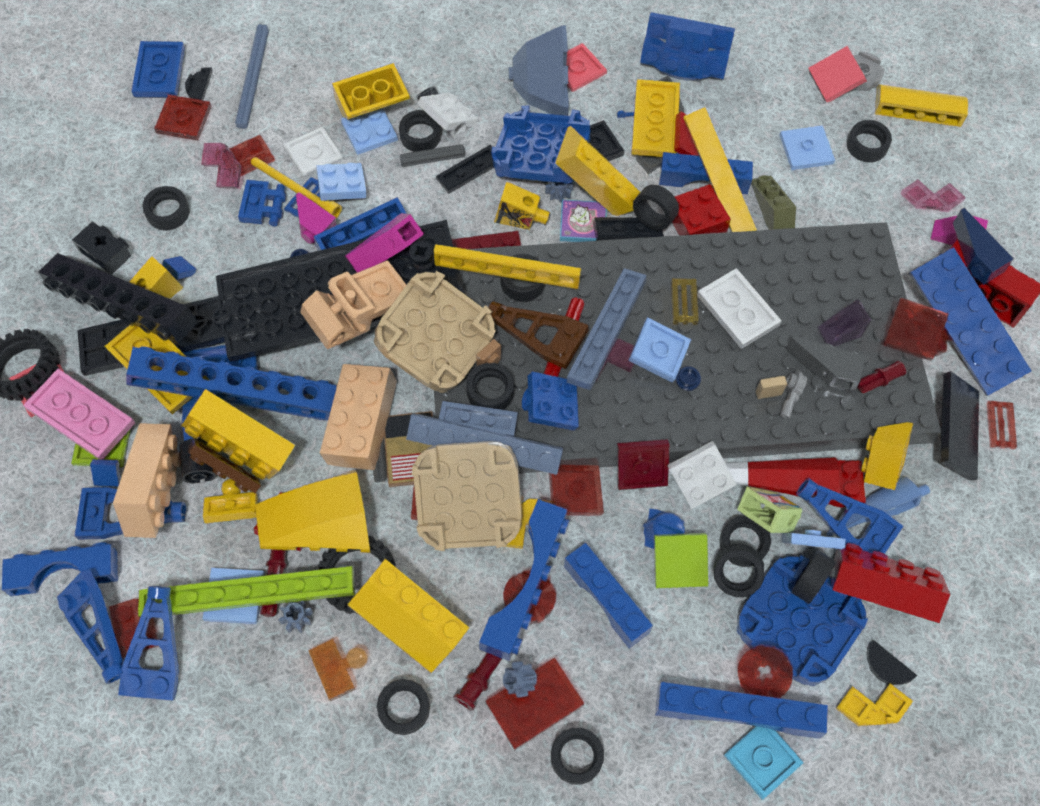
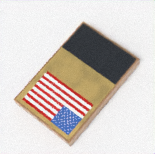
[384,411,433,487]

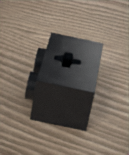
[72,221,131,275]

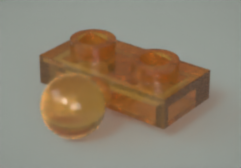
[308,639,368,702]

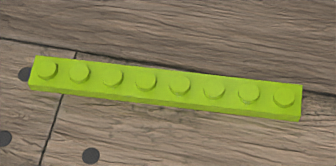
[138,566,355,617]

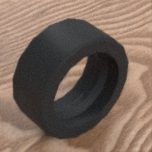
[399,110,441,152]
[846,120,892,163]
[633,184,679,230]
[142,186,190,231]
[500,254,545,302]
[466,363,514,410]
[719,515,771,567]
[714,544,764,597]
[791,550,836,604]
[376,679,430,735]
[551,728,604,785]

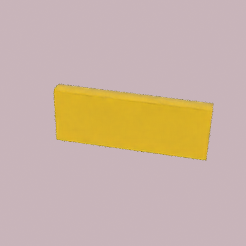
[875,84,968,127]

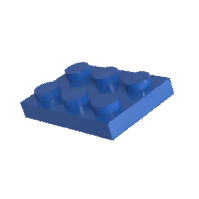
[131,41,185,98]

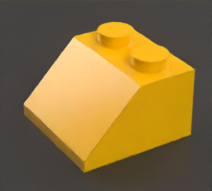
[861,422,913,490]

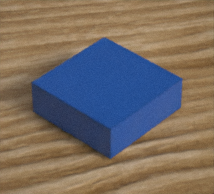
[162,256,196,280]
[90,459,121,487]

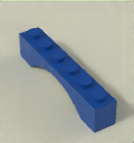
[479,499,570,661]
[655,682,828,739]

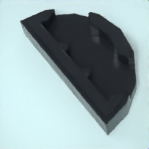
[185,67,213,104]
[867,640,918,686]

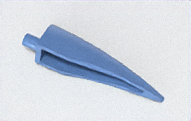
[826,476,930,537]

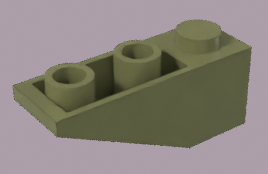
[751,175,796,230]

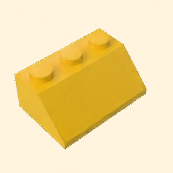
[332,63,410,119]

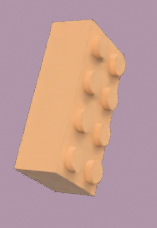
[320,364,397,470]
[113,423,182,538]

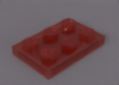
[485,658,584,751]

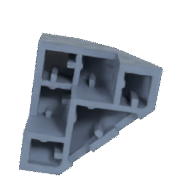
[508,25,569,116]

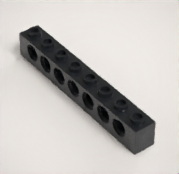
[38,253,198,344]

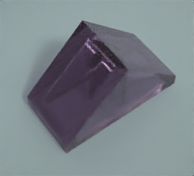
[818,299,871,347]

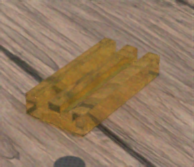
[671,278,699,325]

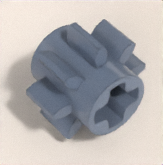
[545,182,573,203]
[278,601,313,633]
[503,661,537,698]

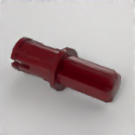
[857,361,906,393]

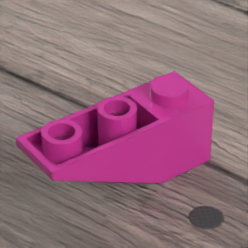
[345,213,424,273]

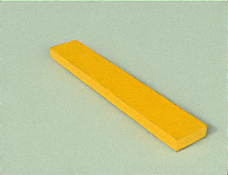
[683,107,757,232]
[434,244,581,289]

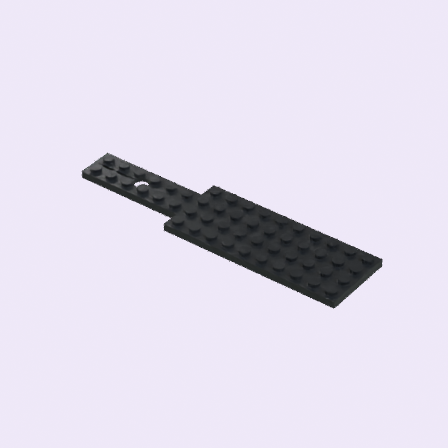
[77,220,465,376]

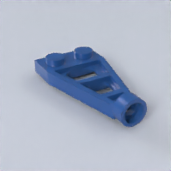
[796,478,904,554]
[74,487,186,540]
[56,569,123,684]
[118,586,179,701]

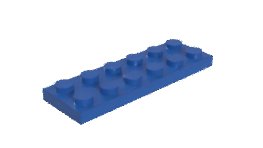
[909,247,1032,396]

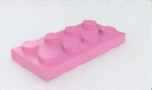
[23,369,135,460]

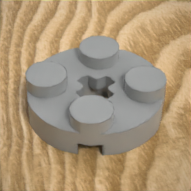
[853,52,884,91]

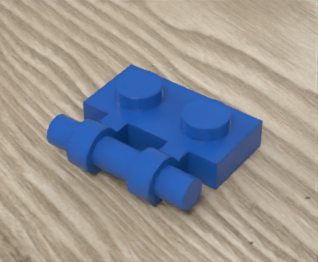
[238,180,286,227]

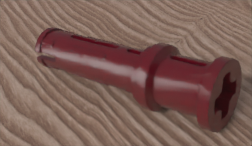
[453,653,502,711]

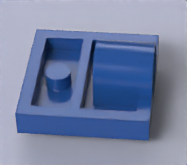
[522,372,579,431]

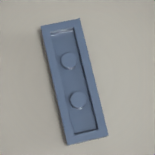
[439,401,518,436]

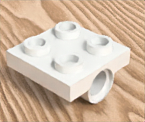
[418,93,478,138]
[667,441,737,509]

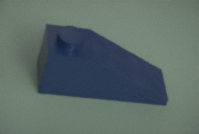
[953,207,1014,285]

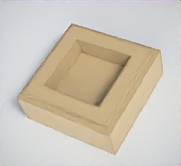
[755,376,787,399]

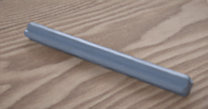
[235,24,269,129]

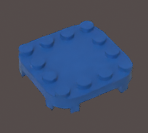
[491,105,590,184]
[736,555,868,686]

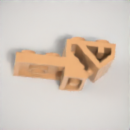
[301,260,406,349]

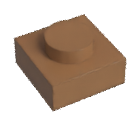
[476,339,501,366]

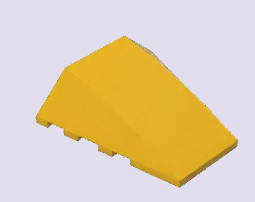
[255,469,370,553]

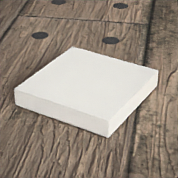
[283,127,344,179]

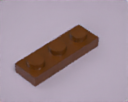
[188,439,261,493]

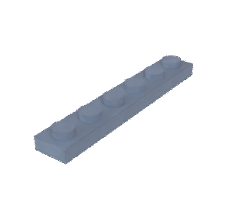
[567,268,646,391]
[406,413,563,475]

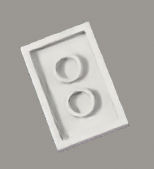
[697,268,782,349]

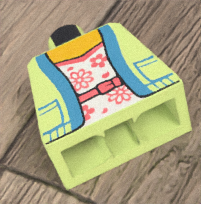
[737,487,802,533]

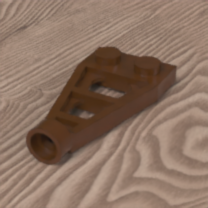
[488,301,589,369]

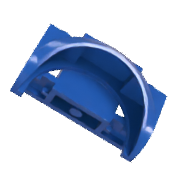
[640,12,735,81]

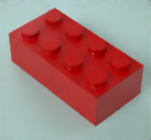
[950,239,1040,328]
[830,543,951,624]

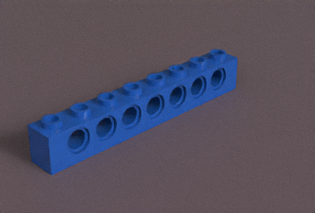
[126,347,337,420]

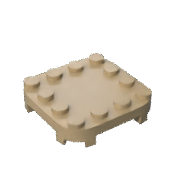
[374,271,496,393]
[411,441,522,551]

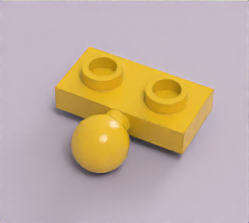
[203,479,258,524]

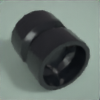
[179,438,216,484]

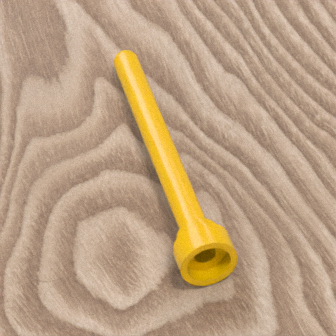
[251,157,342,219]

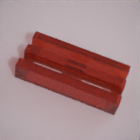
[987,401,1017,450]

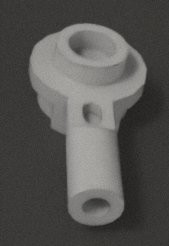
[780,370,807,419]

